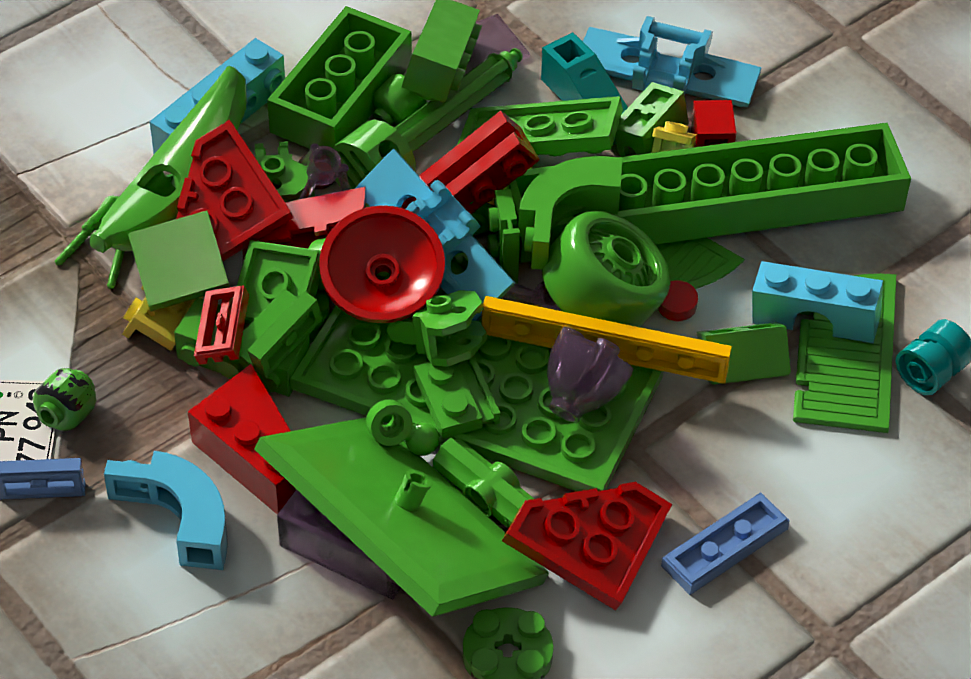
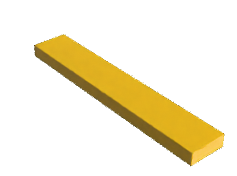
[482,296,732,384]

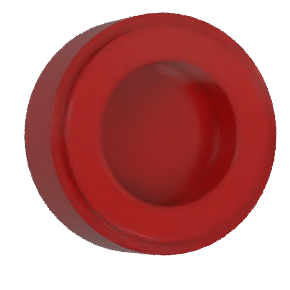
[658,280,698,321]

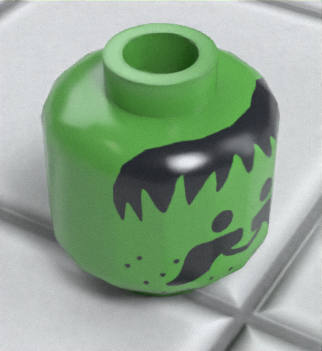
[33,368,97,431]

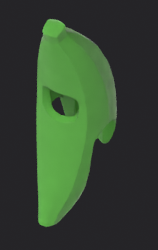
[90,66,247,253]

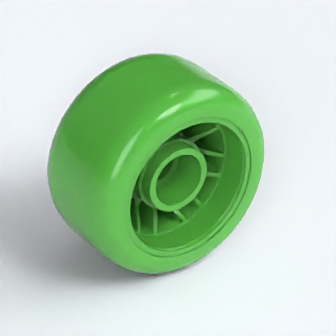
[542,211,670,327]

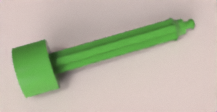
[329,48,523,207]

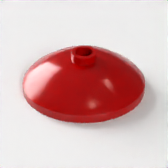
[319,205,445,323]

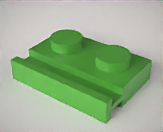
[487,189,520,286]
[414,356,501,439]

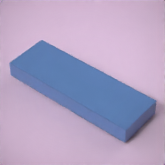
[661,492,790,595]

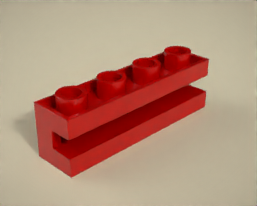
[401,111,540,214]

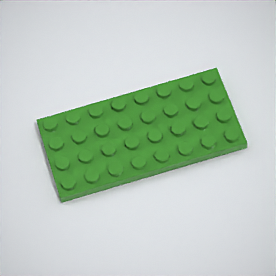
[290,271,664,491]

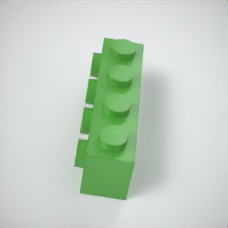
[401,0,482,103]

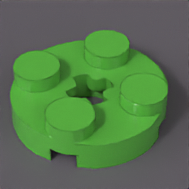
[463,607,553,679]

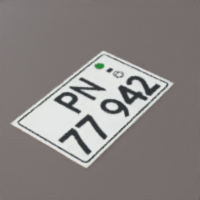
[0,380,56,461]

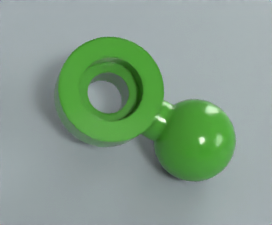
[366,399,439,456]

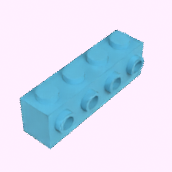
[149,38,285,154]

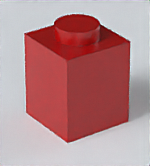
[691,100,736,147]

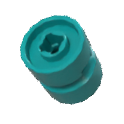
[895,319,971,395]

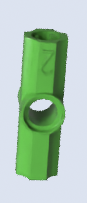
[433,438,534,528]

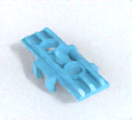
[583,16,762,107]
[355,149,515,321]

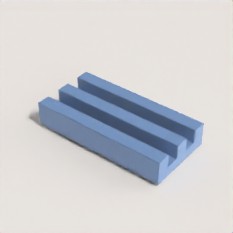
[0,458,86,500]

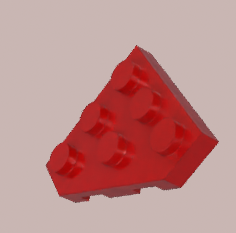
[176,119,294,262]
[502,481,672,611]

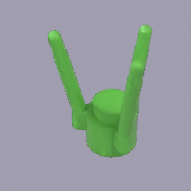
[55,195,125,289]

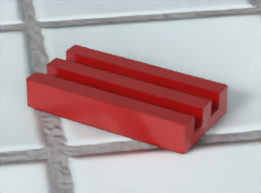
[194,285,249,365]

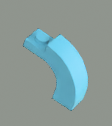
[104,451,228,570]

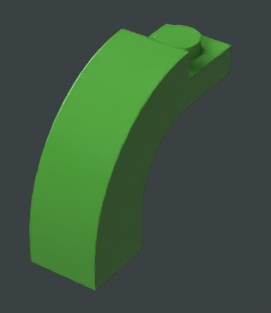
[518,156,623,270]

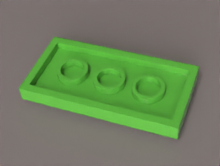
[457,96,623,157]

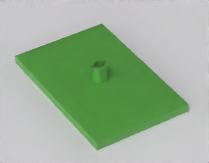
[254,417,550,617]

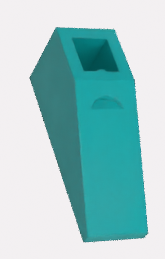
[541,32,628,145]

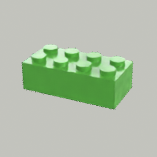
[267,6,412,154]

